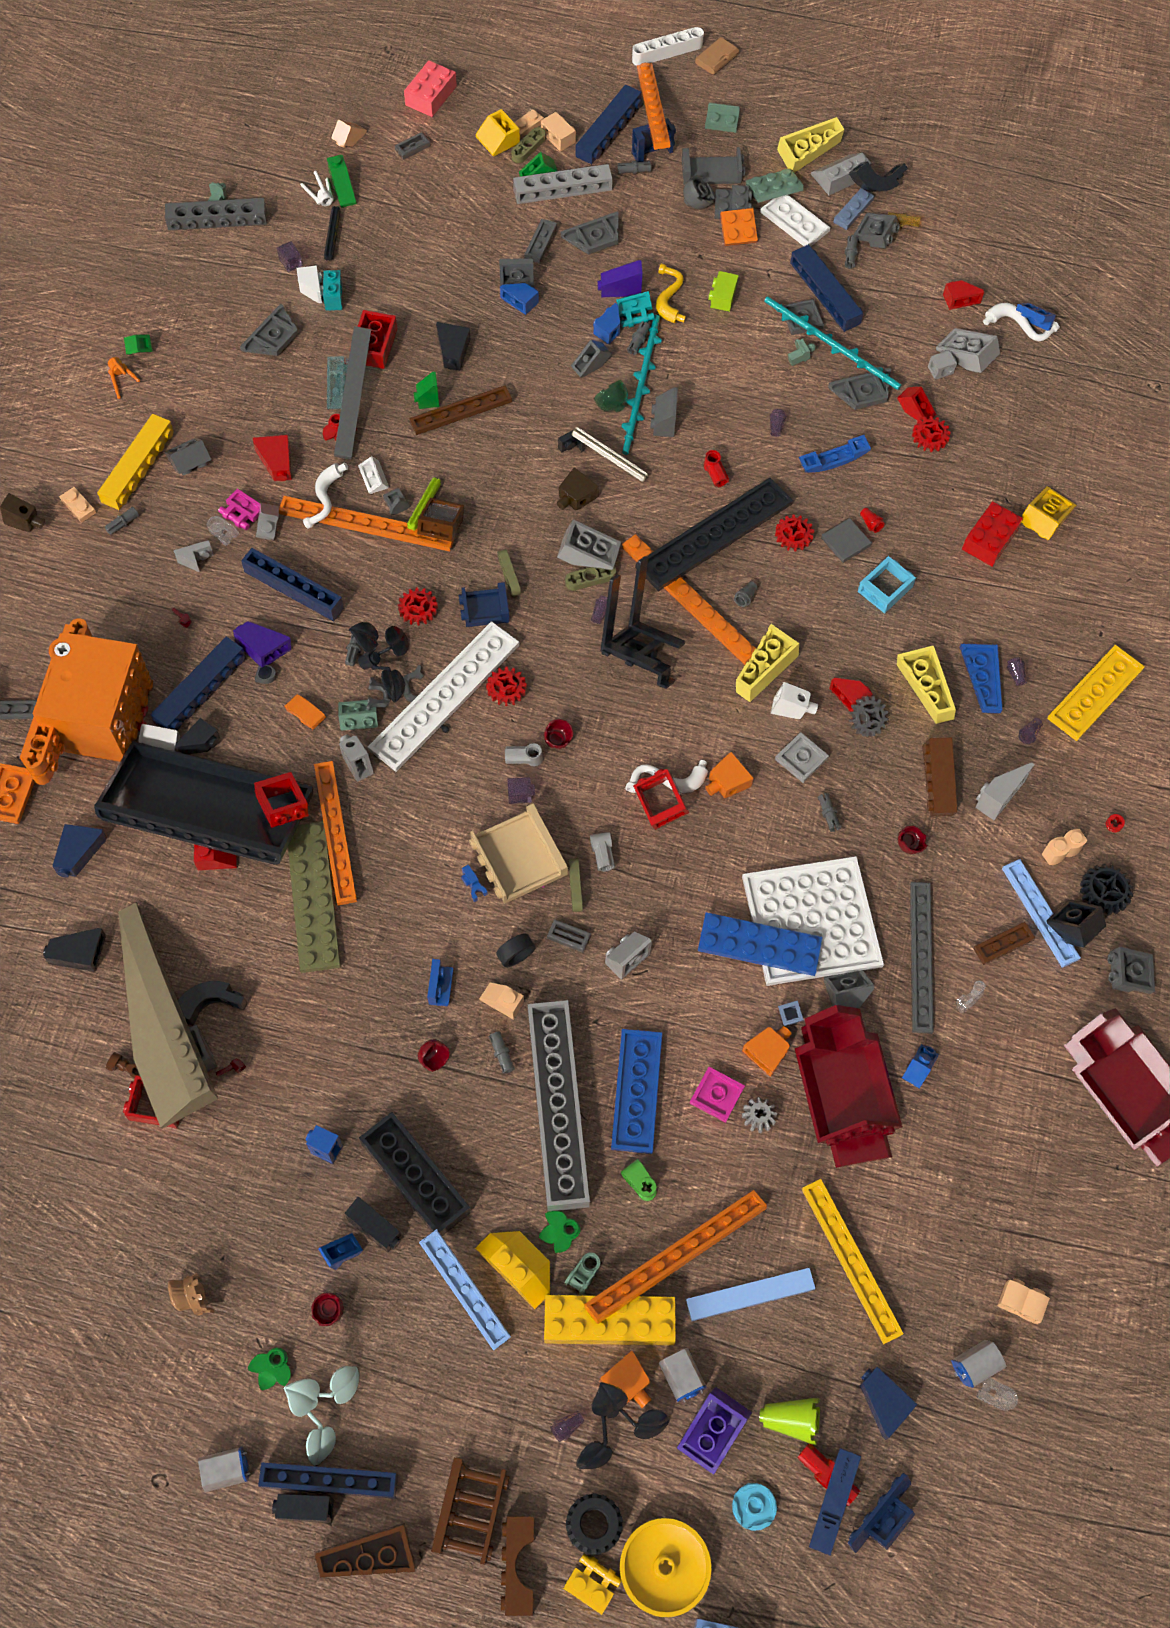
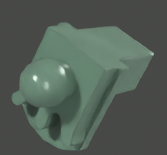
[208,182,227,201]
[788,338,816,366]

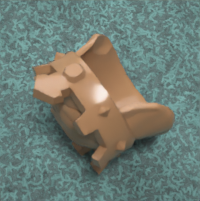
[168,1272,215,1316]

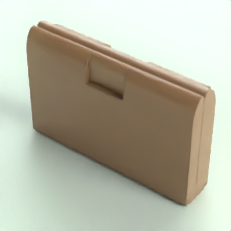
[695,37,739,75]

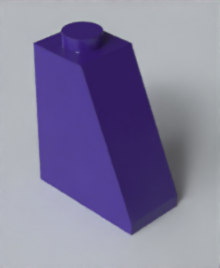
[597,260,643,298]
[233,621,291,667]

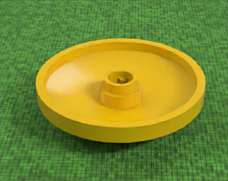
[620,1518,711,1617]

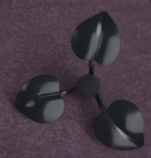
[349,622,409,703]
[576,1382,670,1469]

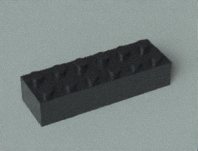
[359,1112,471,1236]

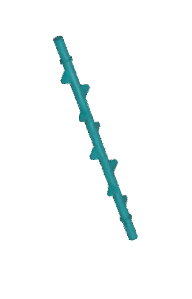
[764,296,902,390]
[621,315,662,455]

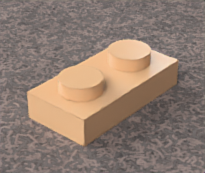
[514,109,544,139]
[59,487,96,523]

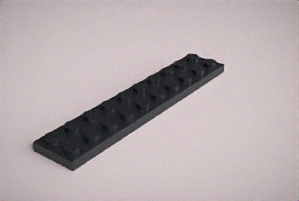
[635,478,793,591]

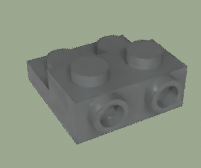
[714,185,752,219]
[854,213,900,248]
[499,258,534,287]
[1107,947,1155,994]

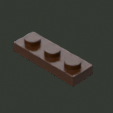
[973,922,1035,965]

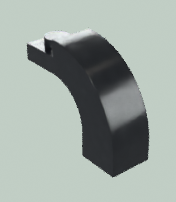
[849,162,908,192]
[178,981,247,1026]

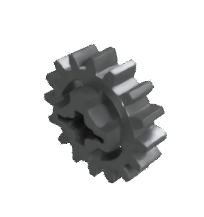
[848,696,888,737]

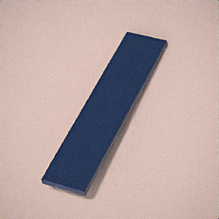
[809,1448,861,1556]

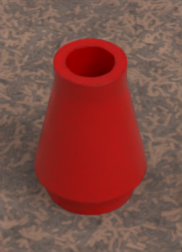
[860,508,885,533]

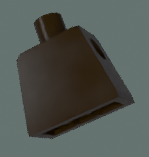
[557,467,599,510]
[0,493,45,532]

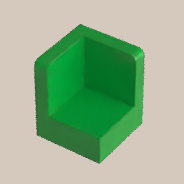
[124,334,152,355]

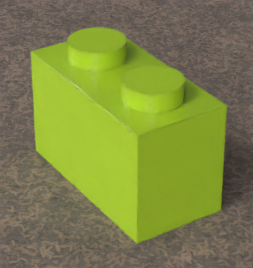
[708,271,739,312]

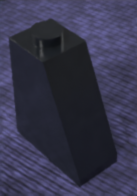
[436,322,471,371]
[43,928,106,972]
[344,1197,401,1252]
[272,1494,334,1524]

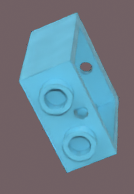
[857,556,916,614]

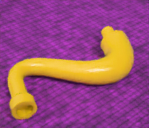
[656,263,686,324]

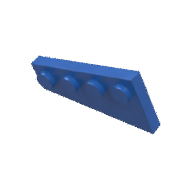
[960,644,1002,713]

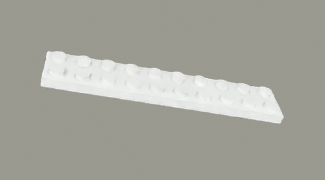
[368,621,519,772]

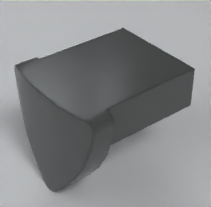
[383,488,410,515]

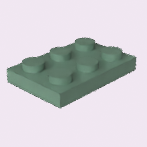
[746,169,803,203]

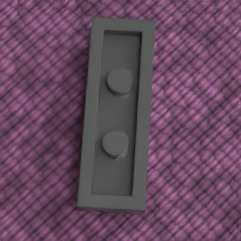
[524,219,557,263]

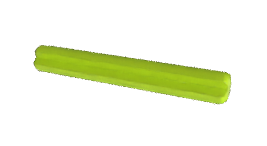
[407,477,441,531]

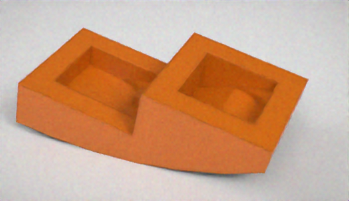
[284,694,326,729]

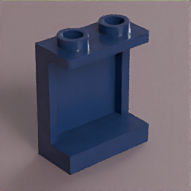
[632,118,676,162]
[458,582,509,627]

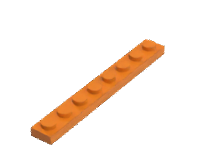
[314,761,357,906]

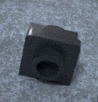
[558,430,585,453]

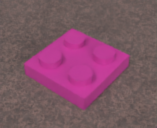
[690,1067,745,1123]

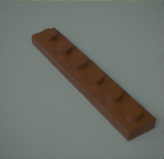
[409,385,512,435]

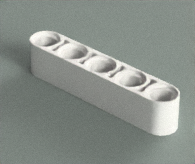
[632,27,704,66]

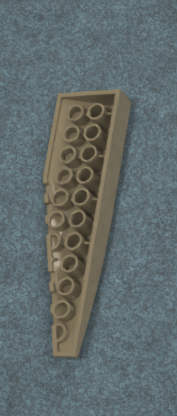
[118,903,219,1129]

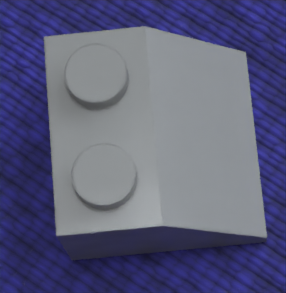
[605,931,652,980]

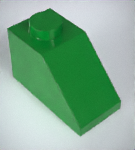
[519,152,557,177]
[413,372,439,409]

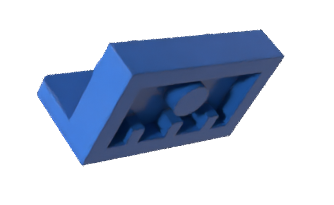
[1016,303,1056,331]
[427,959,453,1006]

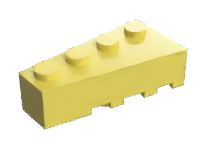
[777,117,844,173]
[736,624,799,702]
[897,646,956,724]

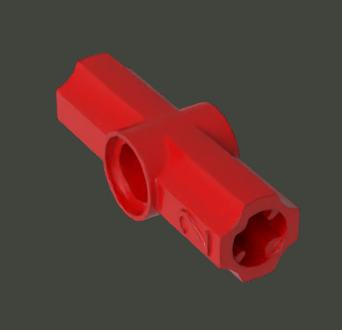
[797,1443,861,1507]

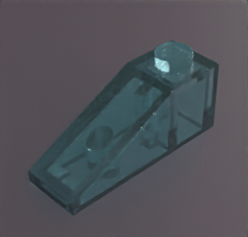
[327,356,349,409]

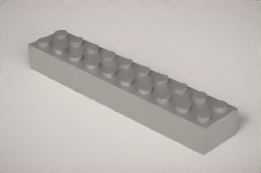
[528,1000,590,1211]

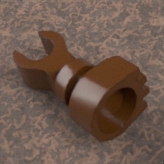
[106,1052,137,1079]

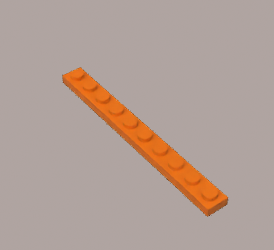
[637,62,670,150]
[279,496,455,552]
[622,534,756,665]
[584,1190,767,1324]

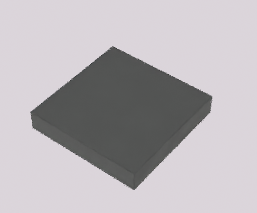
[783,299,824,335]
[821,518,872,563]

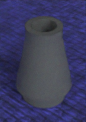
[734,582,758,607]

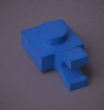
[461,864,488,902]

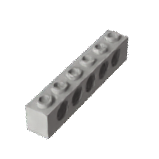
[513,164,612,204]

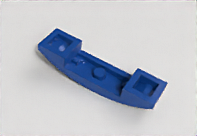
[799,435,871,473]

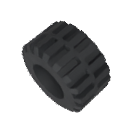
[566,1493,623,1555]

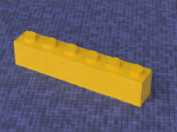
[97,414,174,510]

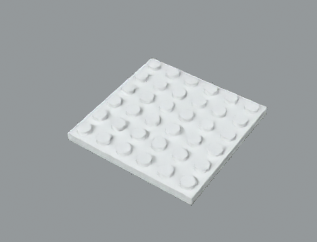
[742,857,884,986]

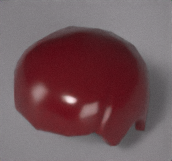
[544,719,574,750]
[897,825,928,855]
[417,1039,450,1072]
[311,1292,344,1326]

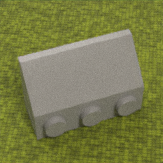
[811,153,872,196]

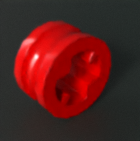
[1105,814,1125,833]

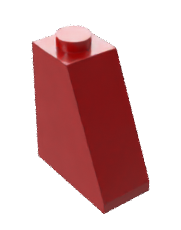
[253,435,292,481]

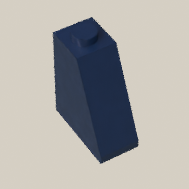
[52,824,107,878]
[860,1367,918,1440]

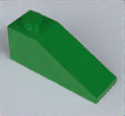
[327,155,356,208]

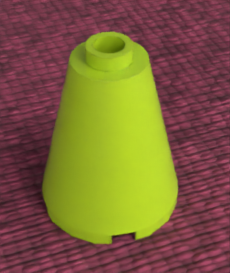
[759,1398,820,1445]

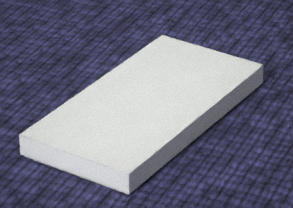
[760,195,830,247]

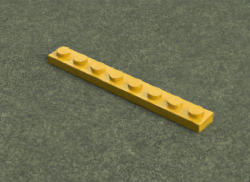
[802,1179,904,1345]

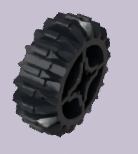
[1079,864,1134,916]

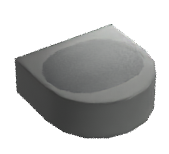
[255,665,276,684]

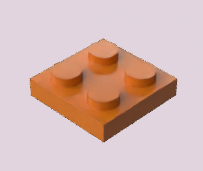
[720,208,758,246]

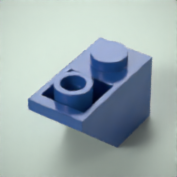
[593,303,620,344]
[902,1044,939,1089]

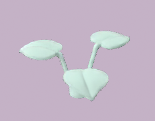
[284,1366,359,1466]

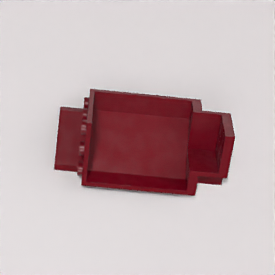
[795,1005,903,1168]
[1064,1008,1170,1167]

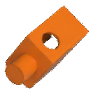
[705,752,753,798]
[742,1026,792,1077]
[600,1351,652,1408]

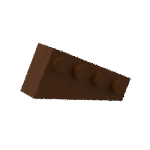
[922,737,957,816]
[314,1523,416,1578]

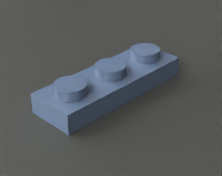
[833,188,874,230]

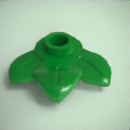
[539,1211,580,1253]
[248,1348,291,1391]

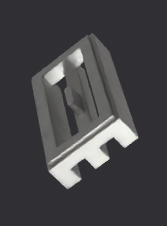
[395,132,430,160]
[547,919,591,953]

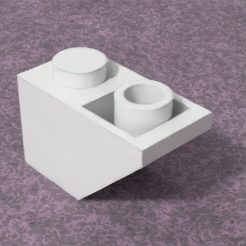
[297,266,323,303]

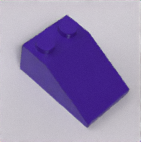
[677,1387,753,1475]

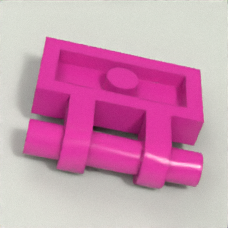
[218,488,260,530]

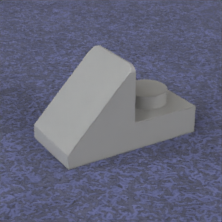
[256,503,279,541]
[174,540,214,572]

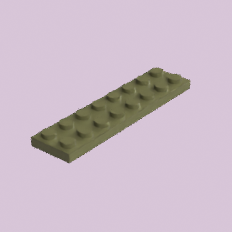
[288,822,341,973]

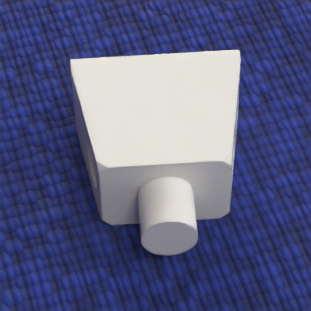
[771,682,818,719]

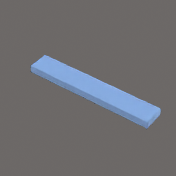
[1002,859,1081,968]
[419,1229,511,1350]
[686,1268,815,1321]

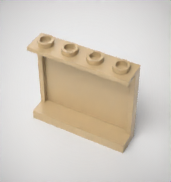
[469,804,568,904]

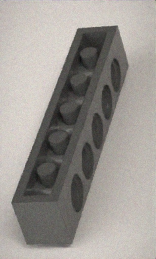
[165,198,267,230]

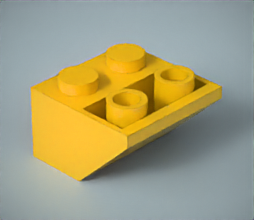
[476,109,520,157]

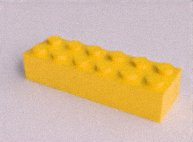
[544,1295,675,1345]

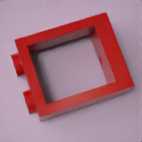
[633,769,689,830]
[254,772,309,828]
[123,1075,179,1129]

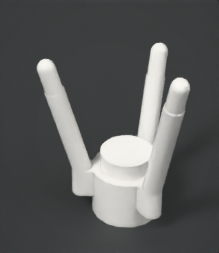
[301,171,334,206]

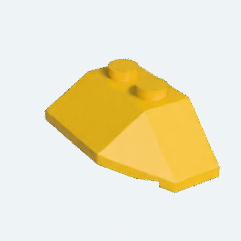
[475,1231,550,1309]

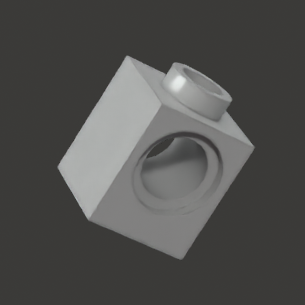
[928,351,957,380]

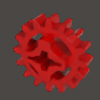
[912,416,951,452]
[775,514,814,552]
[398,587,438,626]
[486,667,527,706]

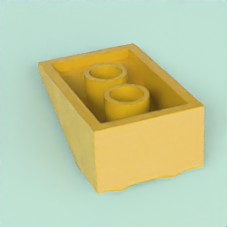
[1022,486,1076,540]

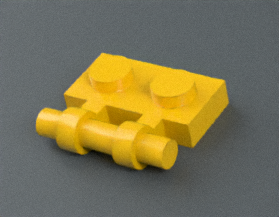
[563,1553,621,1615]

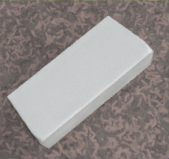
[358,456,389,494]
[139,724,180,752]

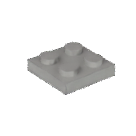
[775,732,829,783]

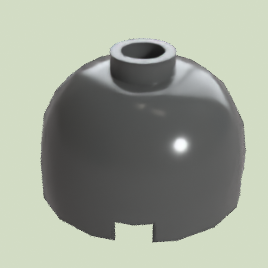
[683,175,715,210]

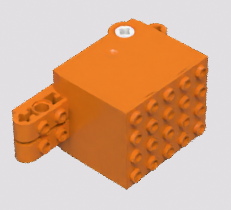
[20,618,153,785]

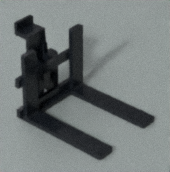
[600,556,685,689]

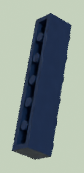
[575,84,642,165]
[790,244,863,332]
[241,548,344,622]
[150,636,246,730]
[258,1462,398,1499]

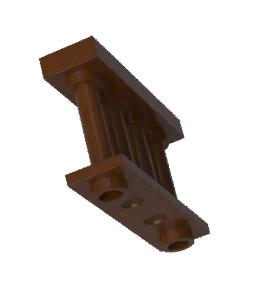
[431,1457,510,1565]

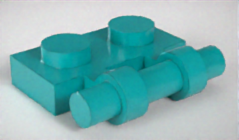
[616,291,655,328]

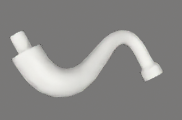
[983,303,1060,341]
[303,463,348,529]
[625,760,708,793]

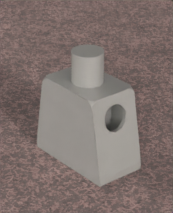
[339,735,374,782]

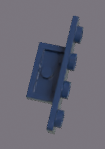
[848,1473,915,1553]

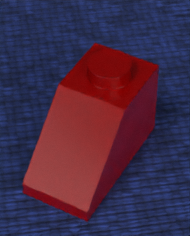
[943,280,984,310]
[897,386,937,421]
[829,678,873,712]
[194,844,237,870]

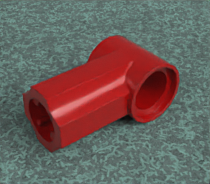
[703,450,729,488]

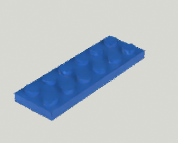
[698,912,822,976]
[611,1029,662,1154]

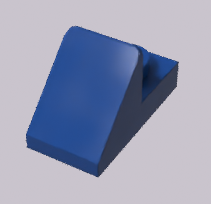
[318,1233,363,1270]

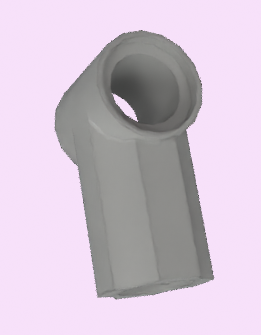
[505,743,543,767]
[590,832,614,872]

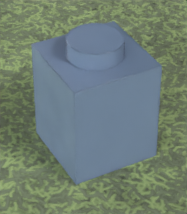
[778,1000,804,1027]

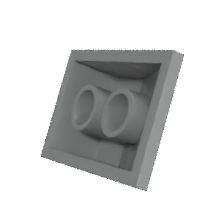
[936,328,1000,373]
[557,520,621,570]
[975,762,1035,820]

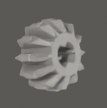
[742,1097,777,1133]

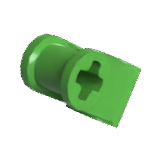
[621,1159,657,1201]

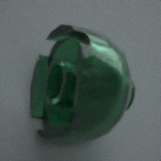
[594,380,628,413]

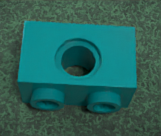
[323,270,343,311]

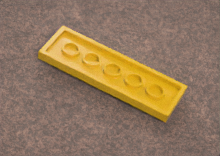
[1047,645,1145,741]

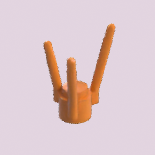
[108,357,140,399]

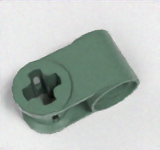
[564,1253,600,1296]

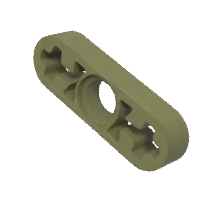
[511,127,545,163]
[497,549,521,597]
[565,566,616,591]
[568,858,583,912]

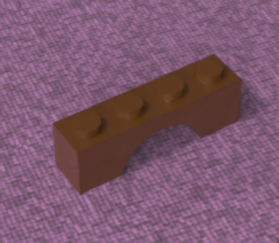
[501,1517,534,1616]

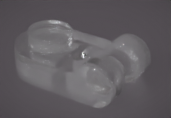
[207,516,239,546]
[956,981,986,1014]
[976,1377,1018,1411]

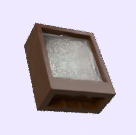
[417,498,464,542]

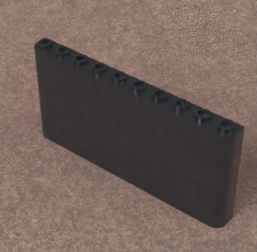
[94,741,313,865]

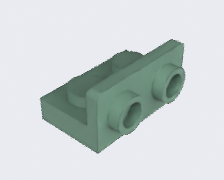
[705,103,740,133]
[338,700,378,731]

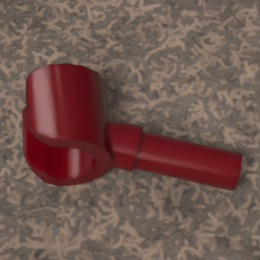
[172,607,192,628]
[216,1058,246,1076]

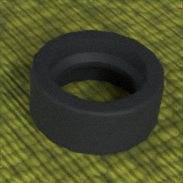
[496,933,536,968]

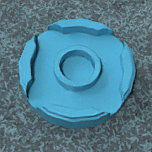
[732,1483,777,1531]

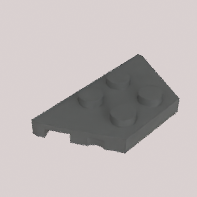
[561,211,619,254]
[240,304,298,356]
[828,368,891,410]

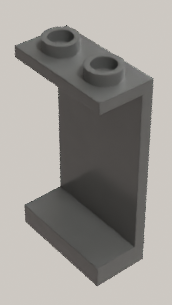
[681,147,745,185]

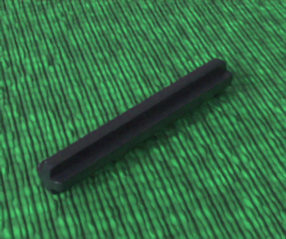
[324,206,341,261]

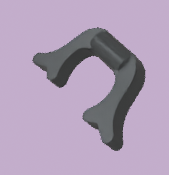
[403,665,423,702]
[366,677,391,710]

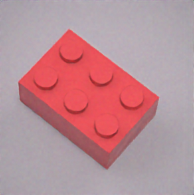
[404,61,457,117]

